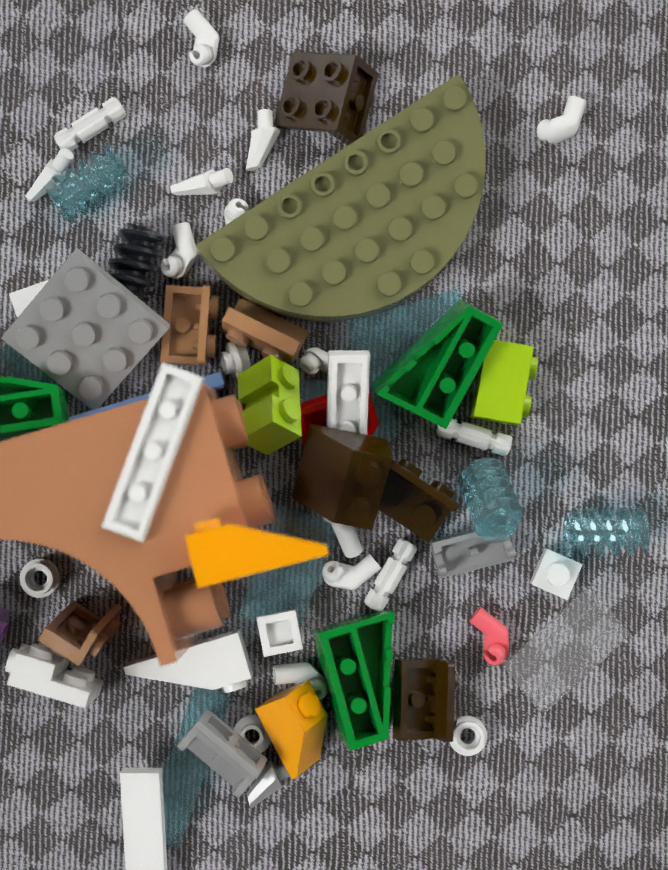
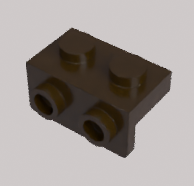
[393,657,458,742]

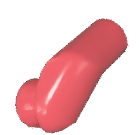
[469,606,509,666]

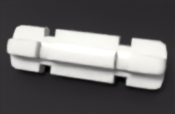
[54,97,126,151]
[436,418,512,456]
[365,539,417,612]

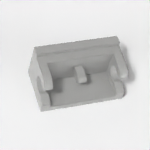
[429,522,516,579]
[177,708,268,798]

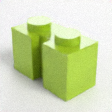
[470,340,538,426]
[238,354,302,455]

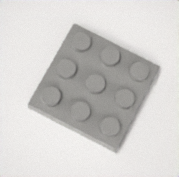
[1,247,170,410]

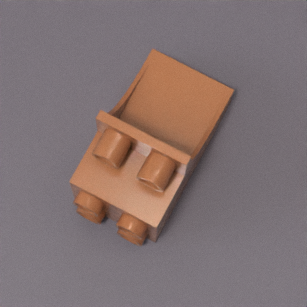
[0,382,276,667]

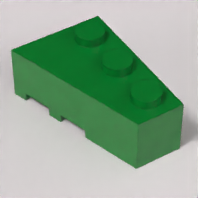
[371,299,504,429]
[0,376,69,442]
[312,609,395,751]

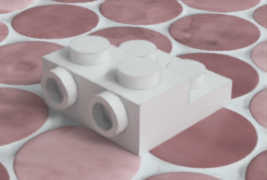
[5,641,104,708]

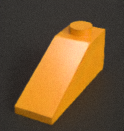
[185,518,329,588]

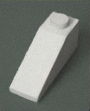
[123,628,254,693]

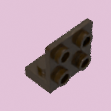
[274,52,379,146]
[378,458,460,543]

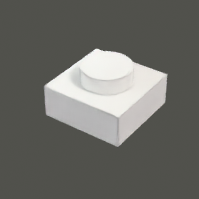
[530,548,583,600]
[256,609,303,657]

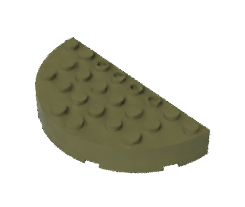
[195,74,486,322]

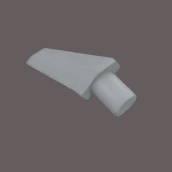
[247,760,290,809]

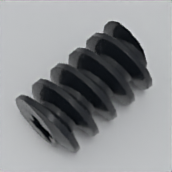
[108,223,169,302]

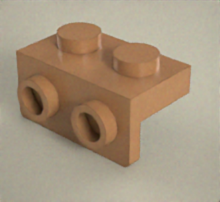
[160,285,220,367]
[222,298,308,366]
[38,600,122,666]

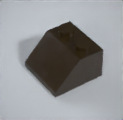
[292,424,393,530]

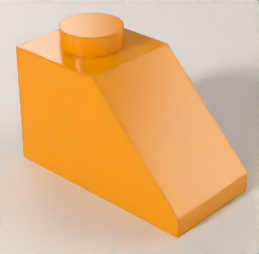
[255,680,327,779]

